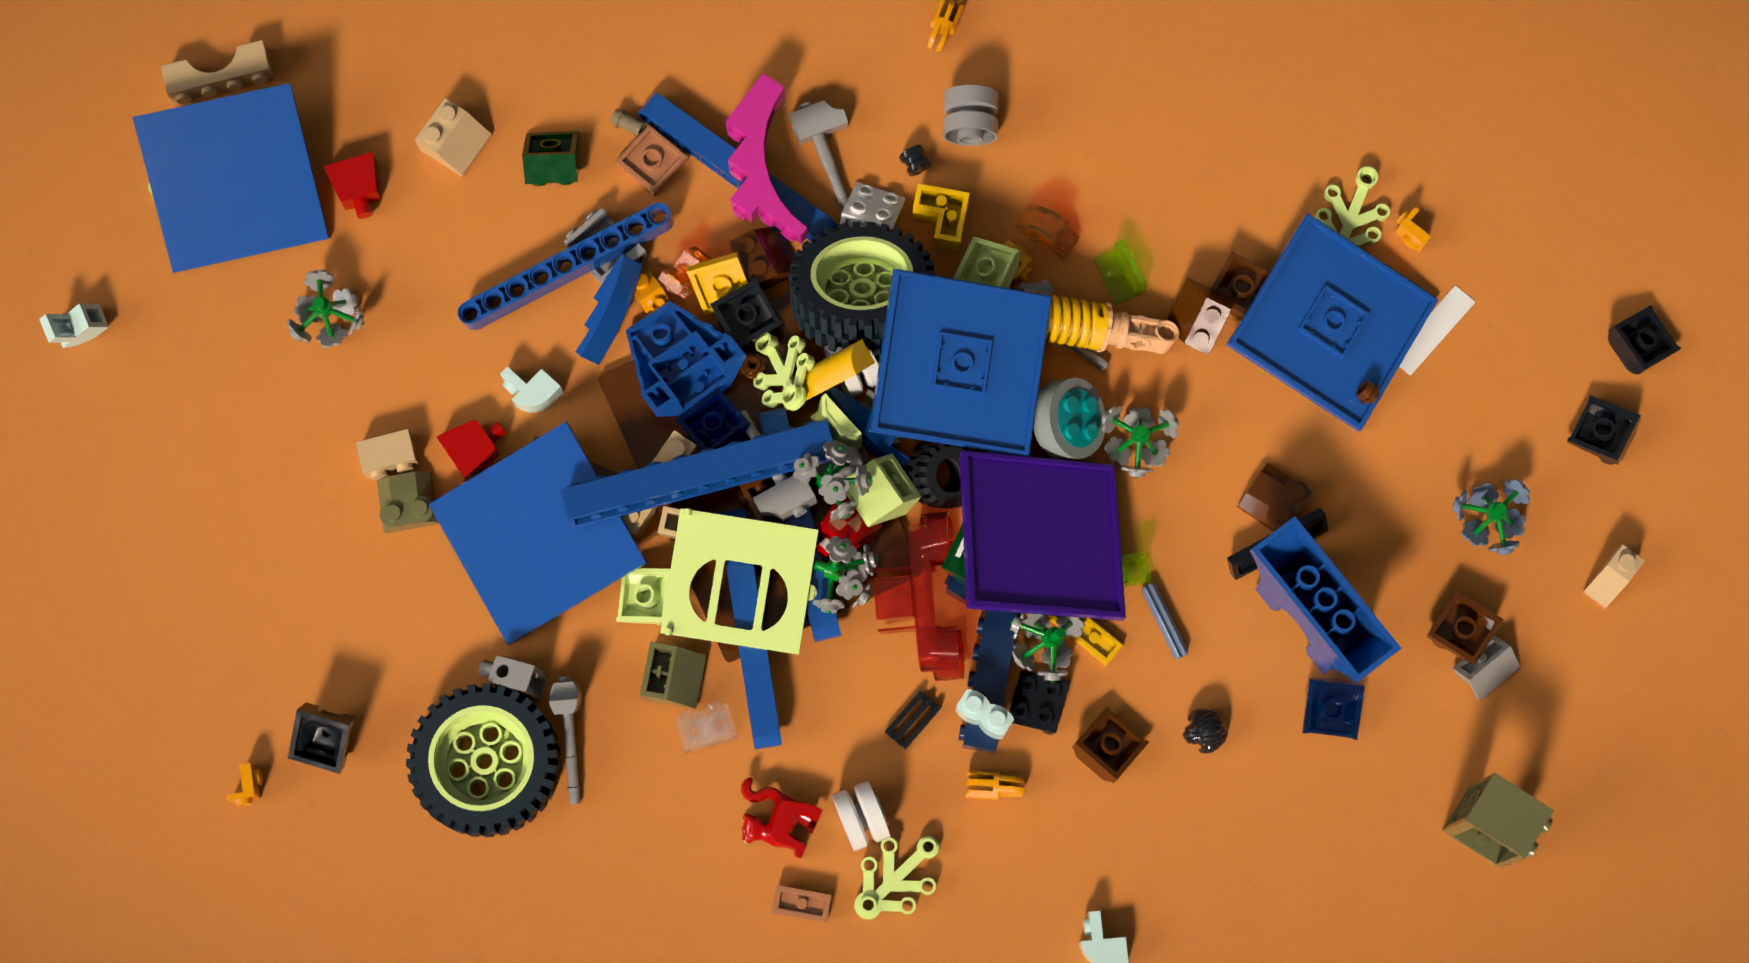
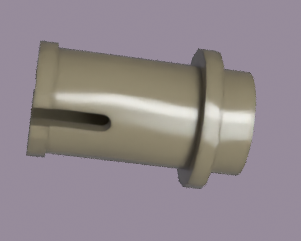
[610,108,646,137]

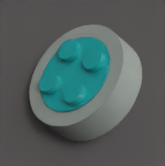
[1033,378,1105,460]

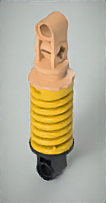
[1016,287,1179,354]

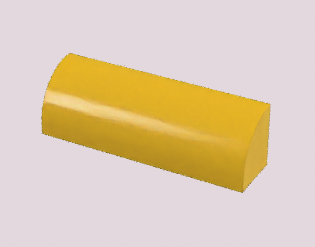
[782,339,875,411]

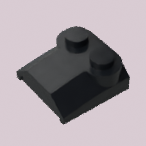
[710,278,783,349]
[1608,305,1681,374]
[1567,395,1641,465]

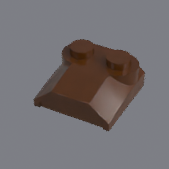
[1211,250,1269,320]
[1237,463,1313,532]
[1426,590,1504,665]
[1072,706,1149,783]

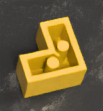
[912,184,970,252]

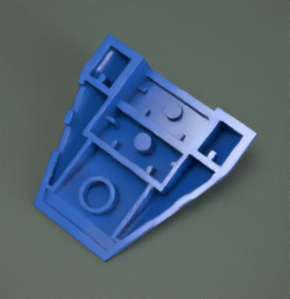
[626,301,746,417]

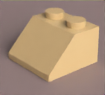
[415,98,492,177]

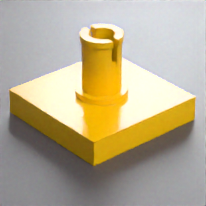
[687,252,749,315]

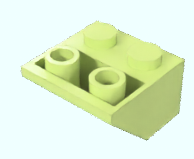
[845,454,922,527]

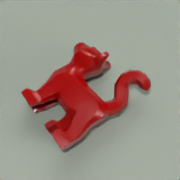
[741,777,823,860]

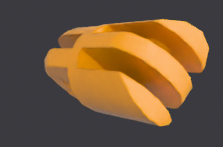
[927,0,965,52]
[965,771,1026,800]

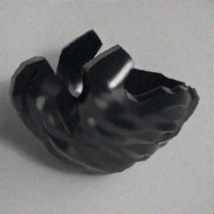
[1183,709,1228,754]

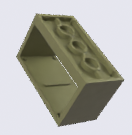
[1442,773,1554,867]

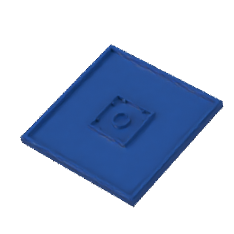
[133,83,329,273]
[1226,213,1439,432]
[869,269,1052,456]
[429,422,648,645]

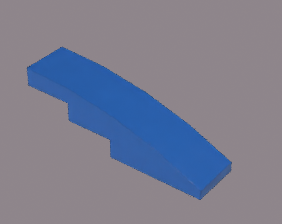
[575,254,642,365]
[825,386,912,471]

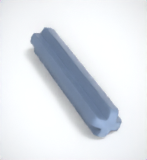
[1142,583,1188,659]

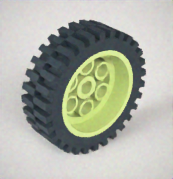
[789,222,935,355]
[406,684,561,838]

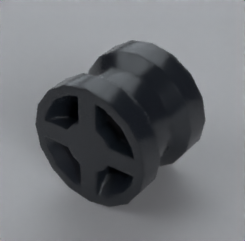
[899,144,932,176]

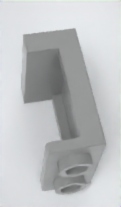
[564,207,648,285]

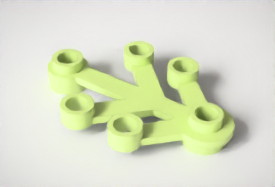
[1315,166,1390,246]
[753,333,815,411]
[854,836,939,919]

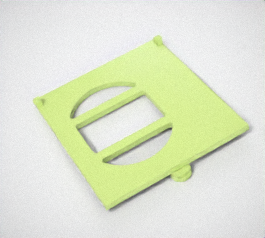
[660,508,818,655]

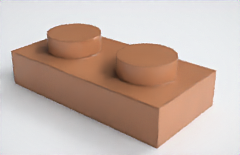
[772,885,832,923]

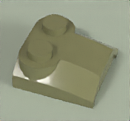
[377,471,439,534]

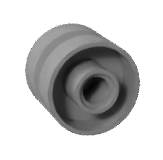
[943,85,999,146]

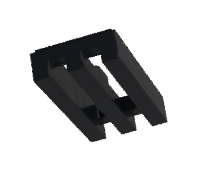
[885,690,941,750]

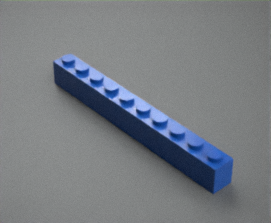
[561,420,833,529]

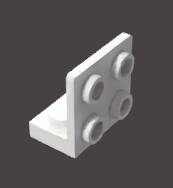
[840,182,905,232]

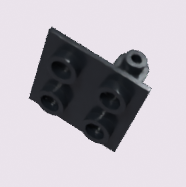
[1009,670,1071,735]

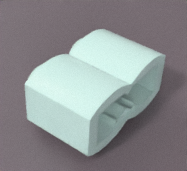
[956,689,1014,740]

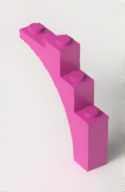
[726,73,808,244]

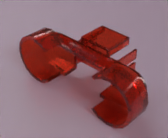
[873,511,965,682]

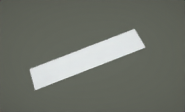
[1399,285,1475,376]

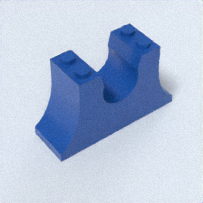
[1250,516,1401,683]

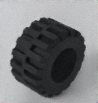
[906,442,972,509]

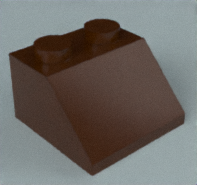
[729,226,795,291]
[1167,277,1236,355]

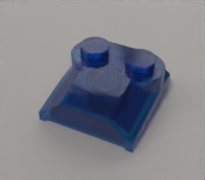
[676,387,750,451]
[1302,677,1365,740]

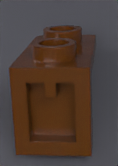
[736,477,773,521]

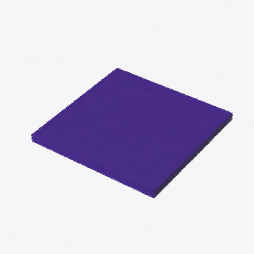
[959,450,1126,621]

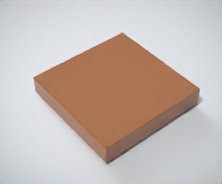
[615,124,689,197]

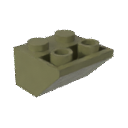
[640,642,706,709]

